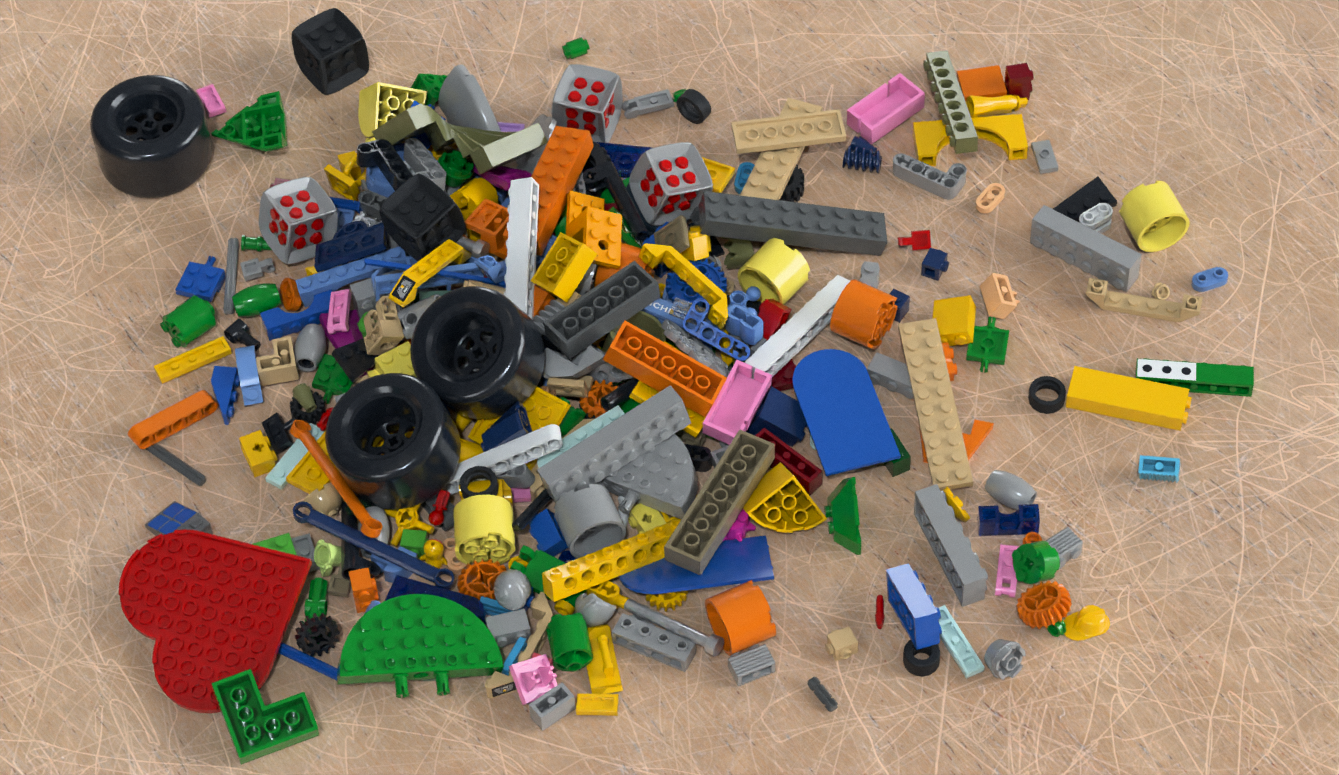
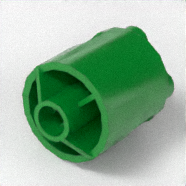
[160,295,216,348]
[546,613,593,671]

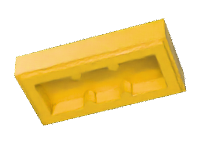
[576,694,618,716]

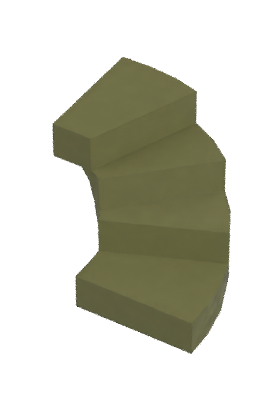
[372,104,548,174]

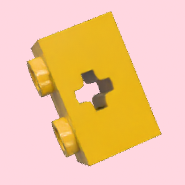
[239,430,278,478]

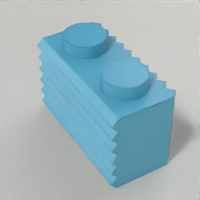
[1138,455,1180,483]

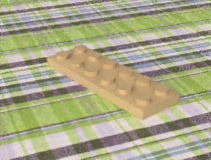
[731,109,846,154]

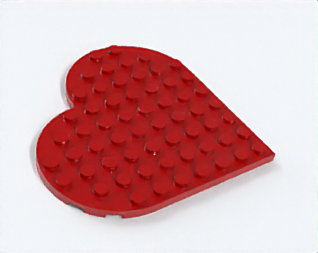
[119,529,312,713]

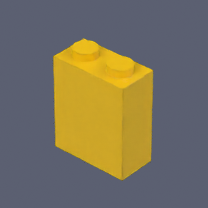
[932,295,976,346]

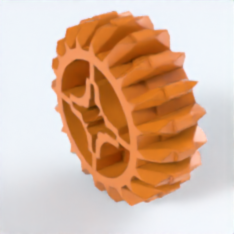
[457,558,506,610]
[1016,580,1072,629]

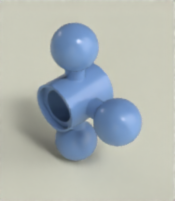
[727,286,761,315]

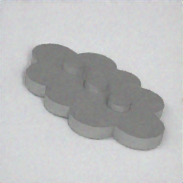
[516,114,557,174]
[661,319,730,377]

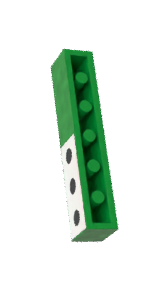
[1135,358,1254,397]

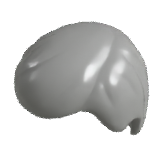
[494,569,531,611]
[575,593,617,626]

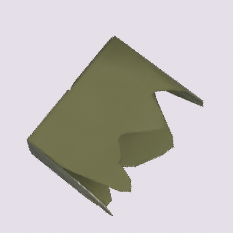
[721,237,754,269]

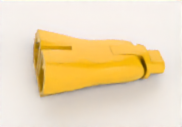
[965,95,1028,118]

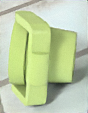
[314,540,341,577]

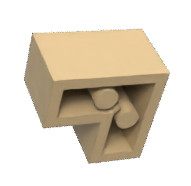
[256,336,299,386]

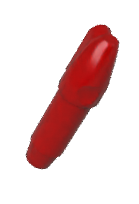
[875,595,885,629]

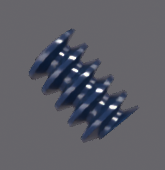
[842,146,882,174]

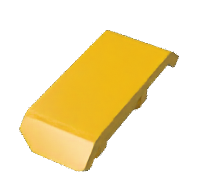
[586,624,623,694]

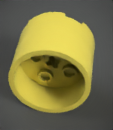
[1119,181,1190,252]
[738,238,810,304]
[453,495,515,564]

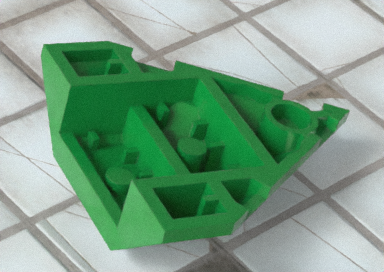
[211,91,288,152]
[824,477,861,555]

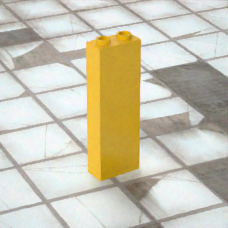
[1066,366,1192,431]

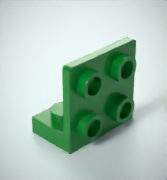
[411,73,447,108]

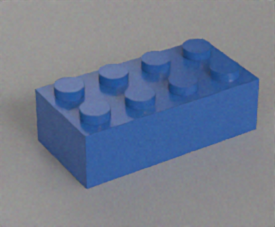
[886,563,942,650]

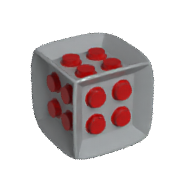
[552,64,623,147]
[629,142,713,226]
[259,177,338,264]

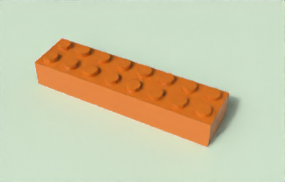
[503,126,594,256]

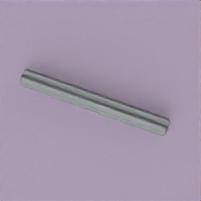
[223,238,239,315]

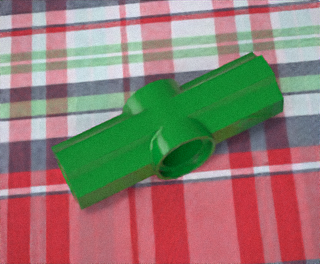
[304,578,329,622]

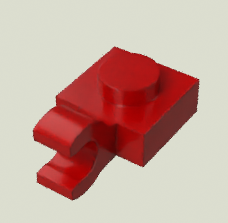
[898,230,931,250]

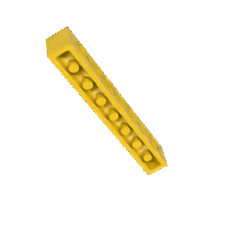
[542,519,681,602]

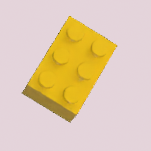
[530,232,597,303]

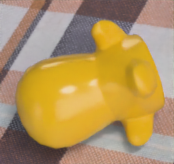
[419,539,447,569]

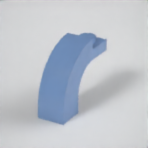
[235,345,264,406]

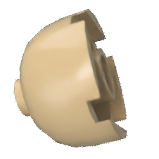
[303,483,343,518]

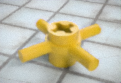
[384,503,434,547]

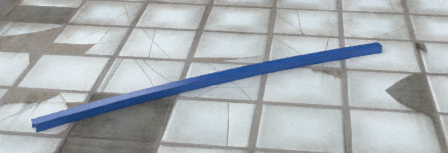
[364,259,506,288]

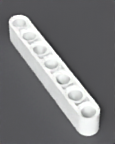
[441,424,563,495]

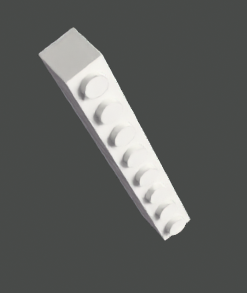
[504,177,539,320]
[745,275,850,379]

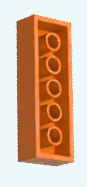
[602,320,727,417]

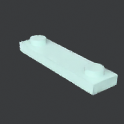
[265,423,325,490]
[939,605,985,679]

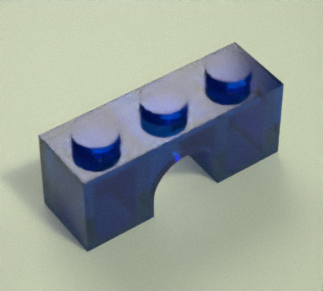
[977,504,1040,536]

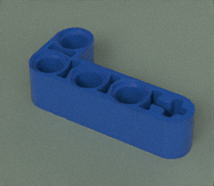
[682,298,750,361]

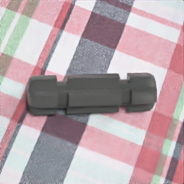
[808,677,838,712]

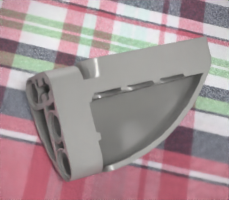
[438,65,501,131]

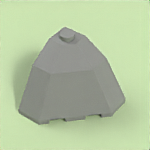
[542,344,606,379]

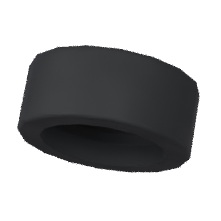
[676,89,711,124]
[1028,376,1066,414]
[459,466,499,499]

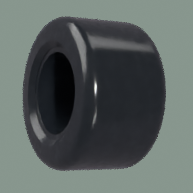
[90,75,212,198]
[410,286,545,419]
[325,373,461,510]

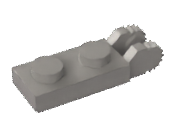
[622,89,674,119]

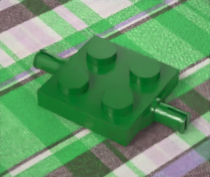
[966,317,1010,373]
[312,354,354,404]

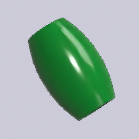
[232,283,281,317]

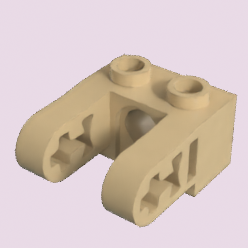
[364,296,404,355]

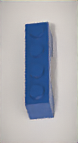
[260,289,333,341]

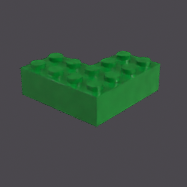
[212,669,319,765]

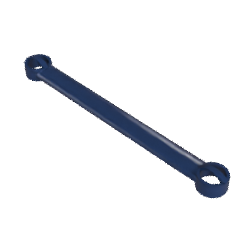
[293,501,454,591]

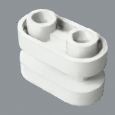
[1079,203,1113,234]

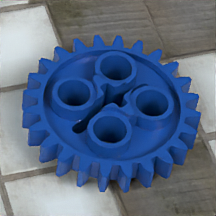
[666,259,727,313]

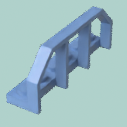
[371,256,484,301]

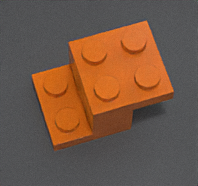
[465,198,509,259]

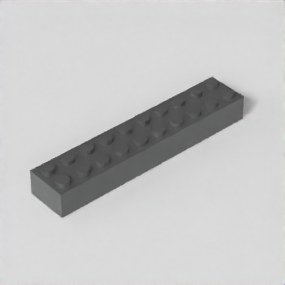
[698,191,887,256]

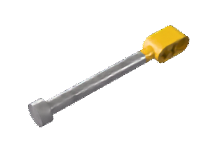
[586,581,724,656]

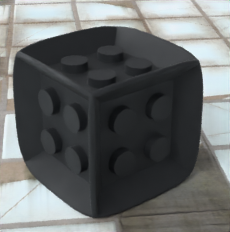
[291,8,369,95]
[379,173,466,261]

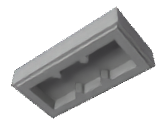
[1031,140,1058,174]

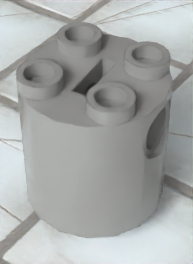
[397,294,441,340]

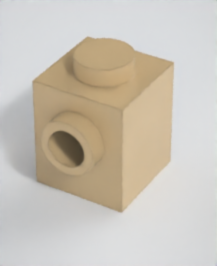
[825,626,858,661]

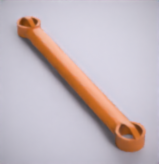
[290,420,383,538]

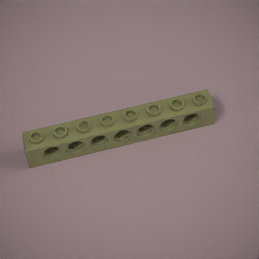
[923,50,978,154]

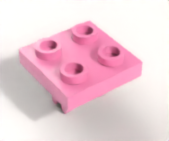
[509,654,557,705]

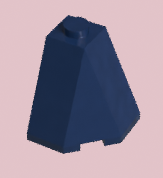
[481,401,533,452]

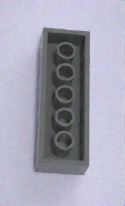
[543,261,660,359]

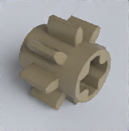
[682,428,706,446]

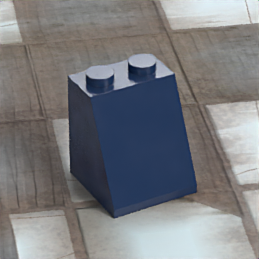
[746,387,807,447]

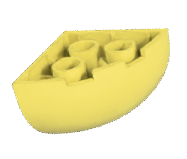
[358,82,427,138]

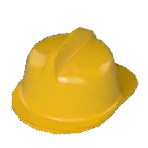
[1064,605,1110,641]

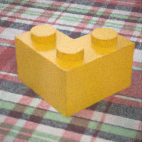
[680,226,711,261]

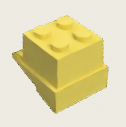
[367,341,416,377]

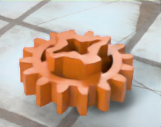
[579,380,618,418]

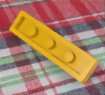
[154,336,232,384]

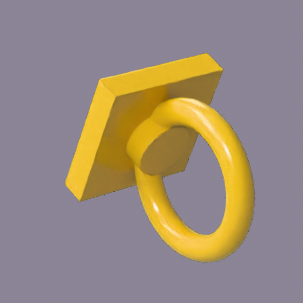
[324,153,366,201]

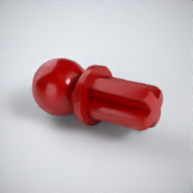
[317,407,334,431]
[428,490,451,526]

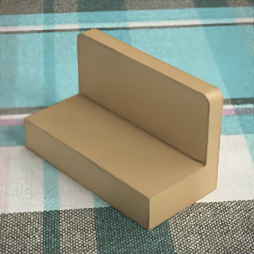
[547,376,594,398]

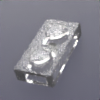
[669,297,710,325]

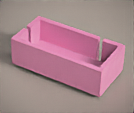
[847,73,925,144]
[702,360,772,445]

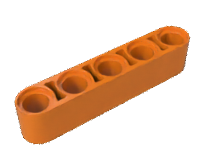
[128,390,218,449]

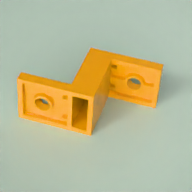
[565,191,622,269]

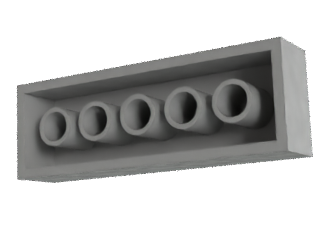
[1030,205,1142,292]
[914,484,988,607]

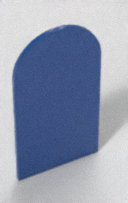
[793,349,901,476]
[618,535,774,594]

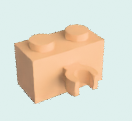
[980,273,1020,319]

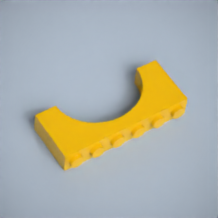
[913,114,1028,166]

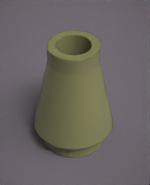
[292,383,317,413]

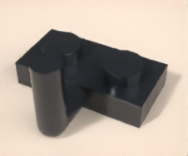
[262,412,298,454]

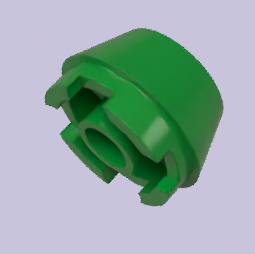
[438,151,473,187]

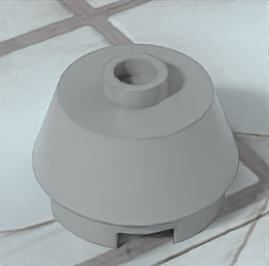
[984,639,1026,680]

